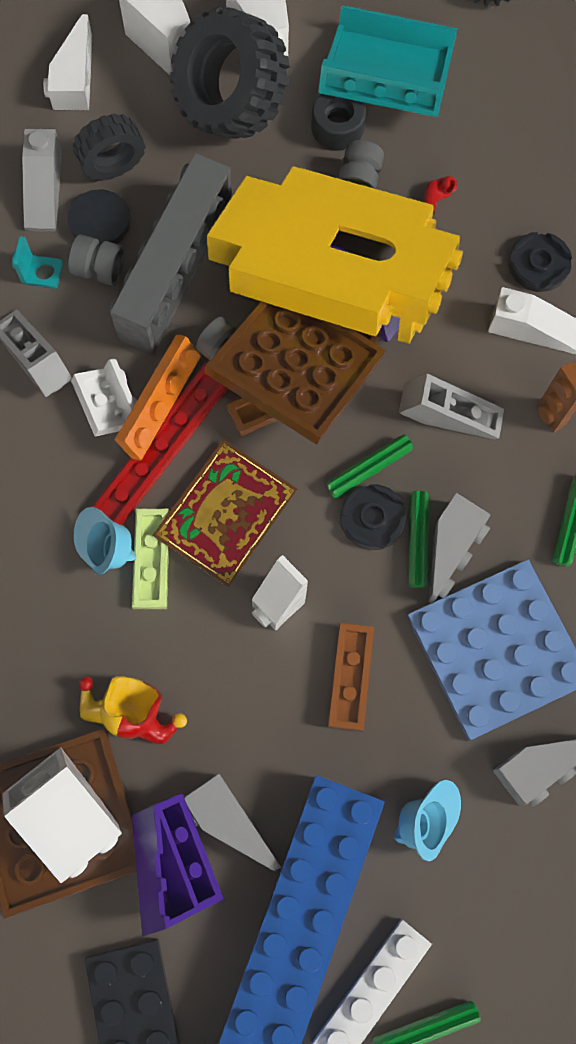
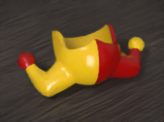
[79,676,187,744]

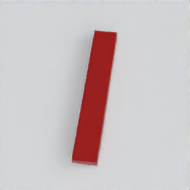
[92,361,228,525]

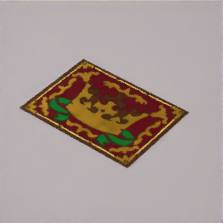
[152,439,298,587]

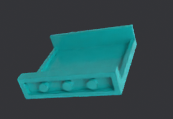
[318,5,458,117]

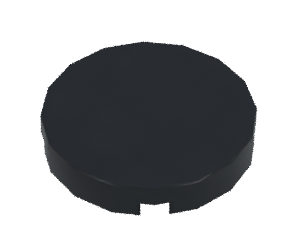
[68,189,130,245]
[509,232,572,292]
[340,484,407,550]

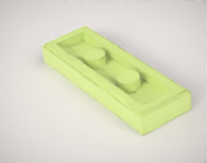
[132,509,170,609]

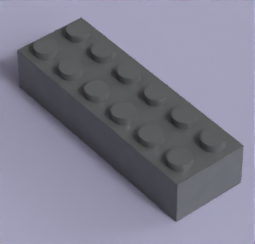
[109,153,232,355]

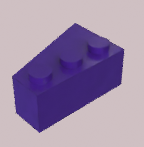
[132,793,224,936]

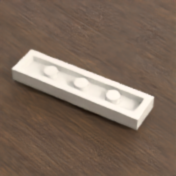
[312,919,432,1044]

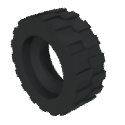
[72,113,146,181]

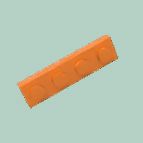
[114,335,201,460]

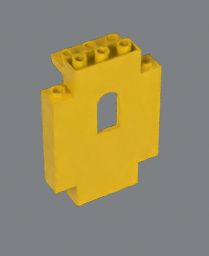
[207,166,463,344]

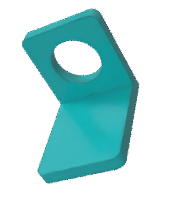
[12,236,63,289]

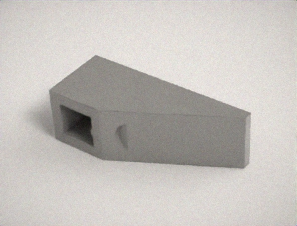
[428,493,491,603]
[493,740,576,807]

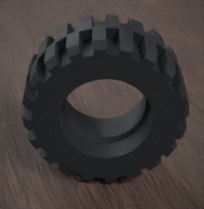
[170,7,290,139]

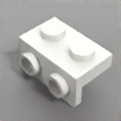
[71,359,137,437]

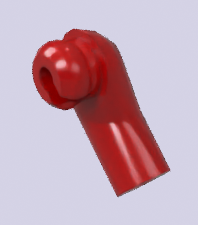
[422,176,457,215]

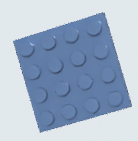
[407,559,576,741]

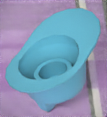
[74,507,136,575]
[394,780,461,861]

